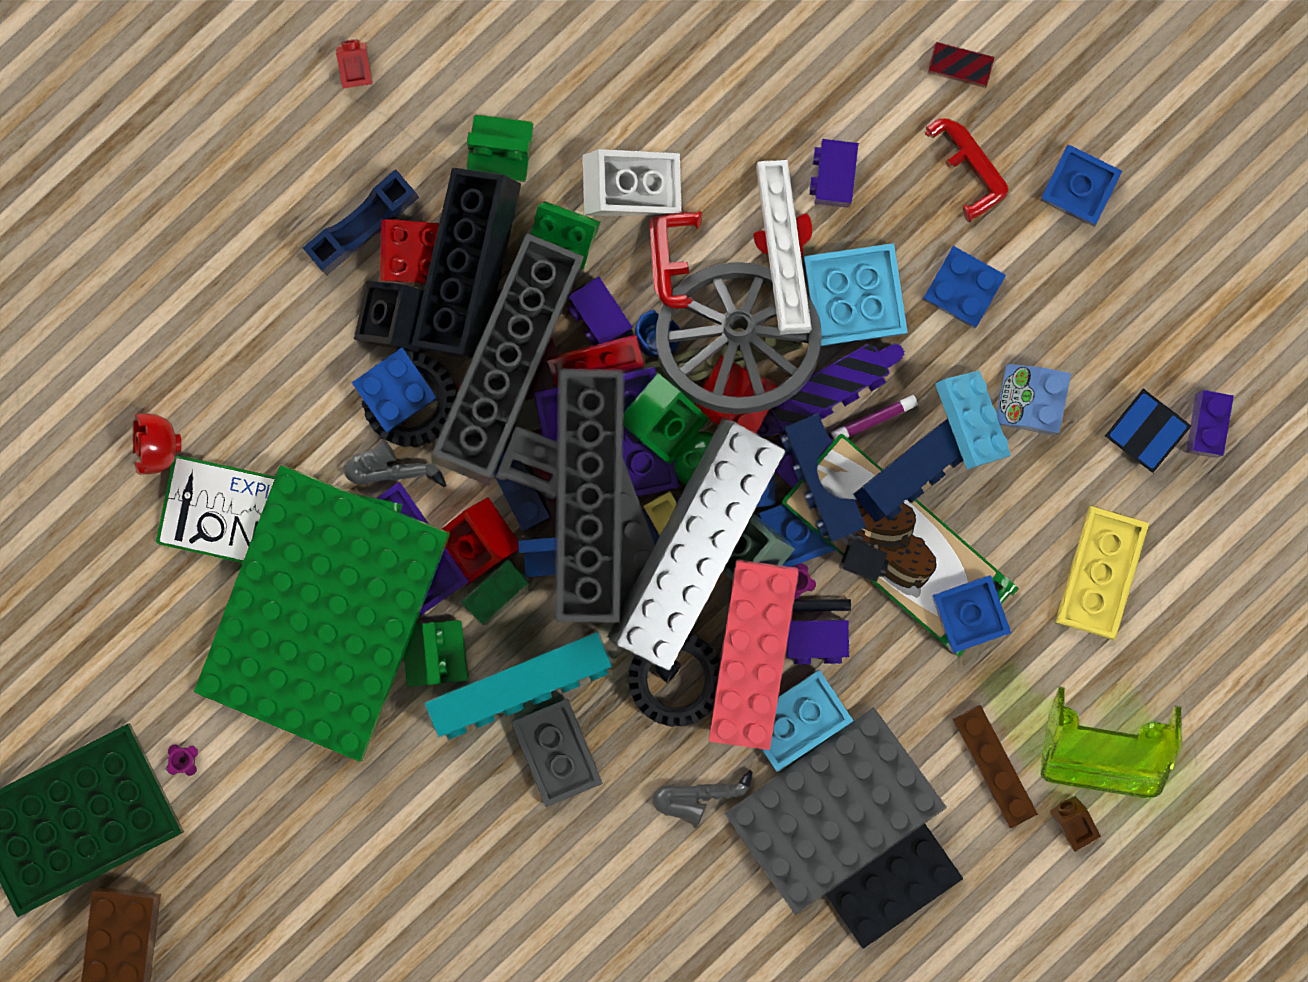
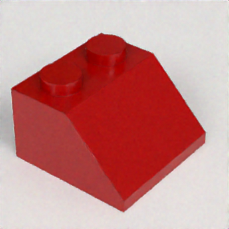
[695,355,779,434]
[442,497,519,586]

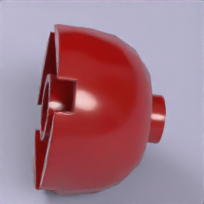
[132,413,182,475]

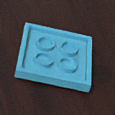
[803,243,908,347]

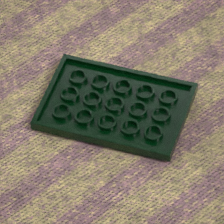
[0,723,184,917]

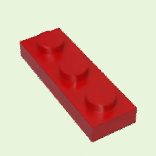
[547,335,644,388]

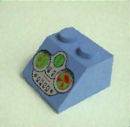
[997,364,1071,436]

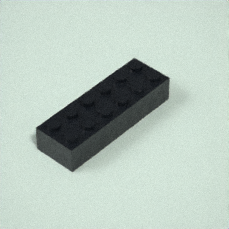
[412,167,521,360]

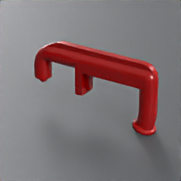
[925,118,1008,222]
[649,211,703,309]

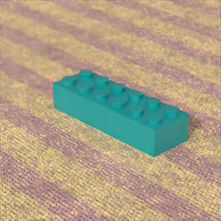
[425,632,613,740]

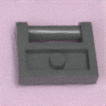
[495,426,557,500]

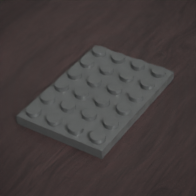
[724,707,947,915]

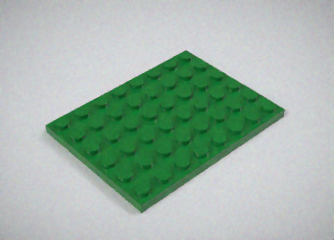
[194,465,450,762]

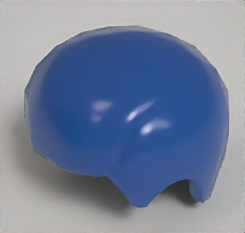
[635,310,680,358]

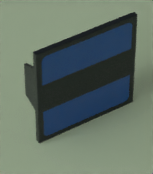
[1105,388,1192,473]

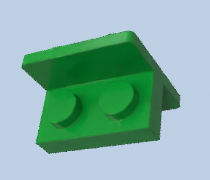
[466,115,534,182]
[531,201,601,269]
[404,620,468,687]

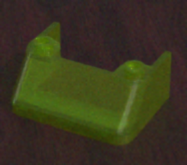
[1041,687,1182,798]

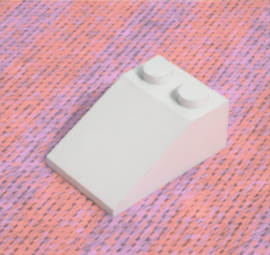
[583,149,682,216]

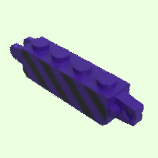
[756,343,905,439]

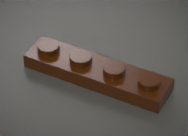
[953,705,1038,828]

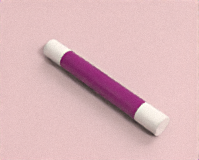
[831,395,918,440]

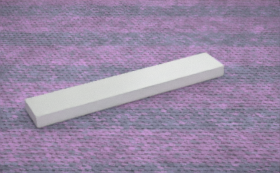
[756,160,811,335]

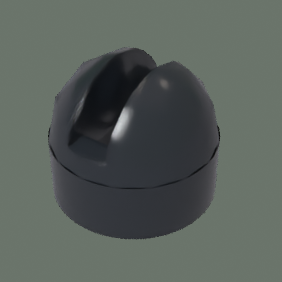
[655,659,682,683]

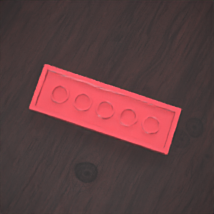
[709,560,798,750]

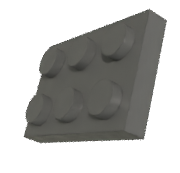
[511,698,603,807]

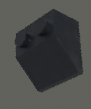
[354,281,424,352]

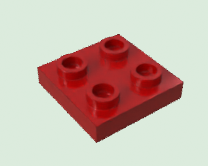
[380,219,439,284]

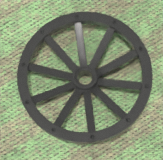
[656,262,822,414]

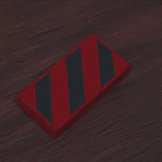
[928,42,995,88]

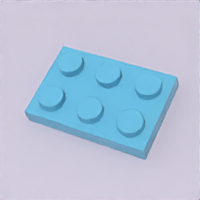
[935,370,1011,470]
[762,670,853,771]

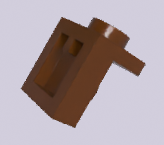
[1050,796,1101,852]

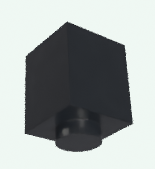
[839,539,889,582]

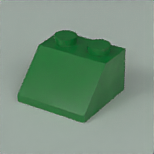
[623,373,710,465]

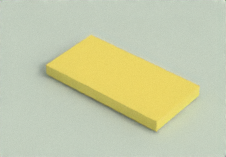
[1055,506,1149,640]

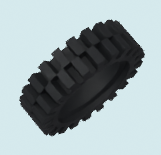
[362,351,457,448]
[629,633,720,727]

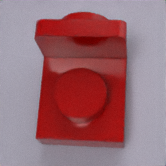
[336,39,373,89]

